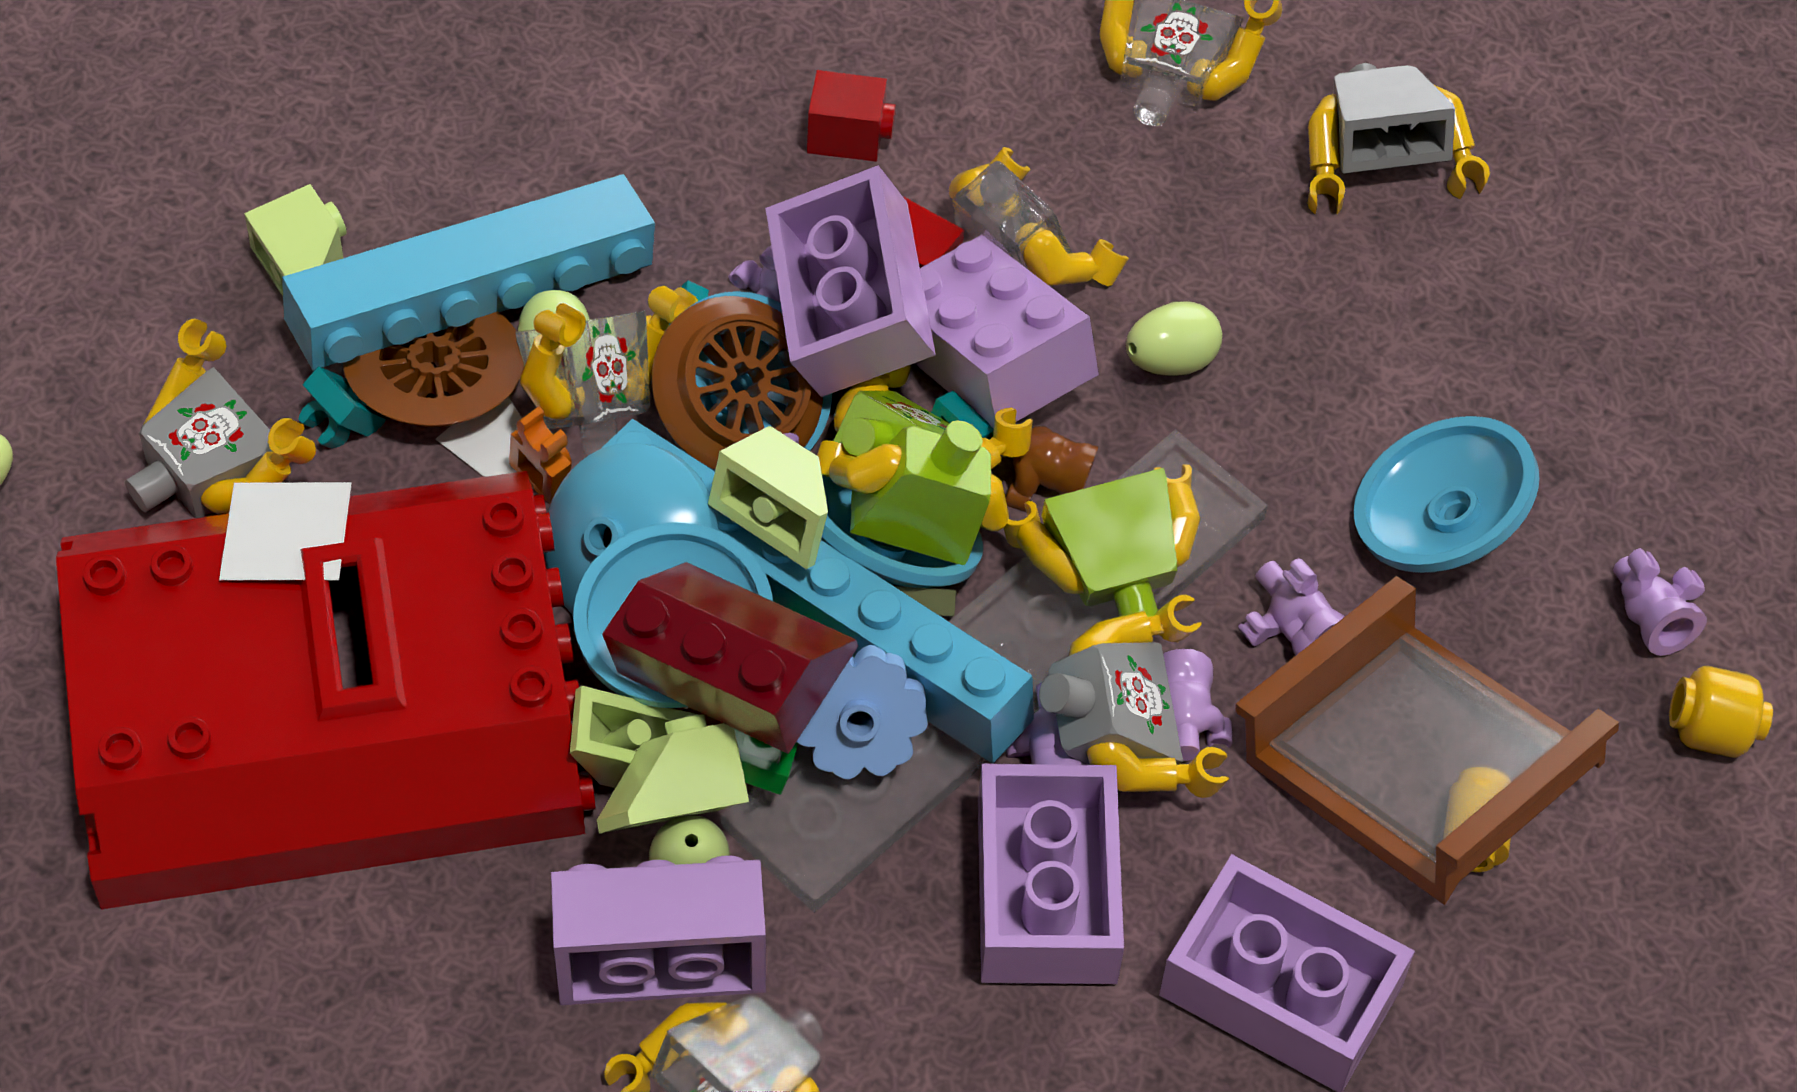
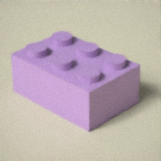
[765,165,936,397]
[914,235,1099,429]
[978,764,1124,984]
[1159,854,1415,1092]
[551,856,766,1005]

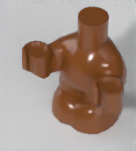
[1005,426,1099,512]

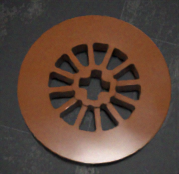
[652,296,823,469]
[343,311,524,427]

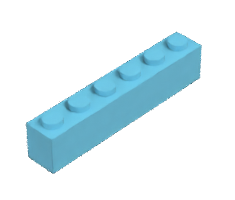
[282,174,655,370]

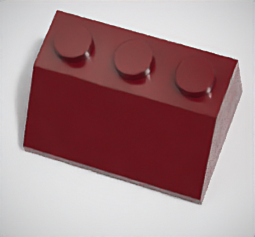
[602,562,858,754]

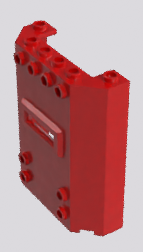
[56,471,596,910]

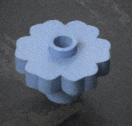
[797,645,928,779]

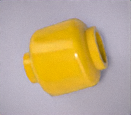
[1669,666,1773,758]

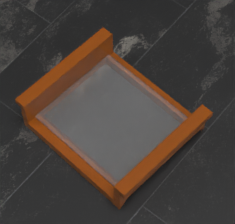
[1235,576,1619,905]

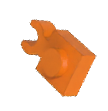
[509,406,572,504]

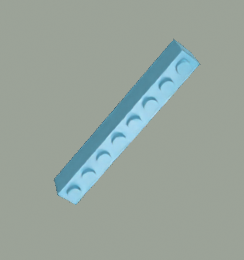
[601,419,1034,764]

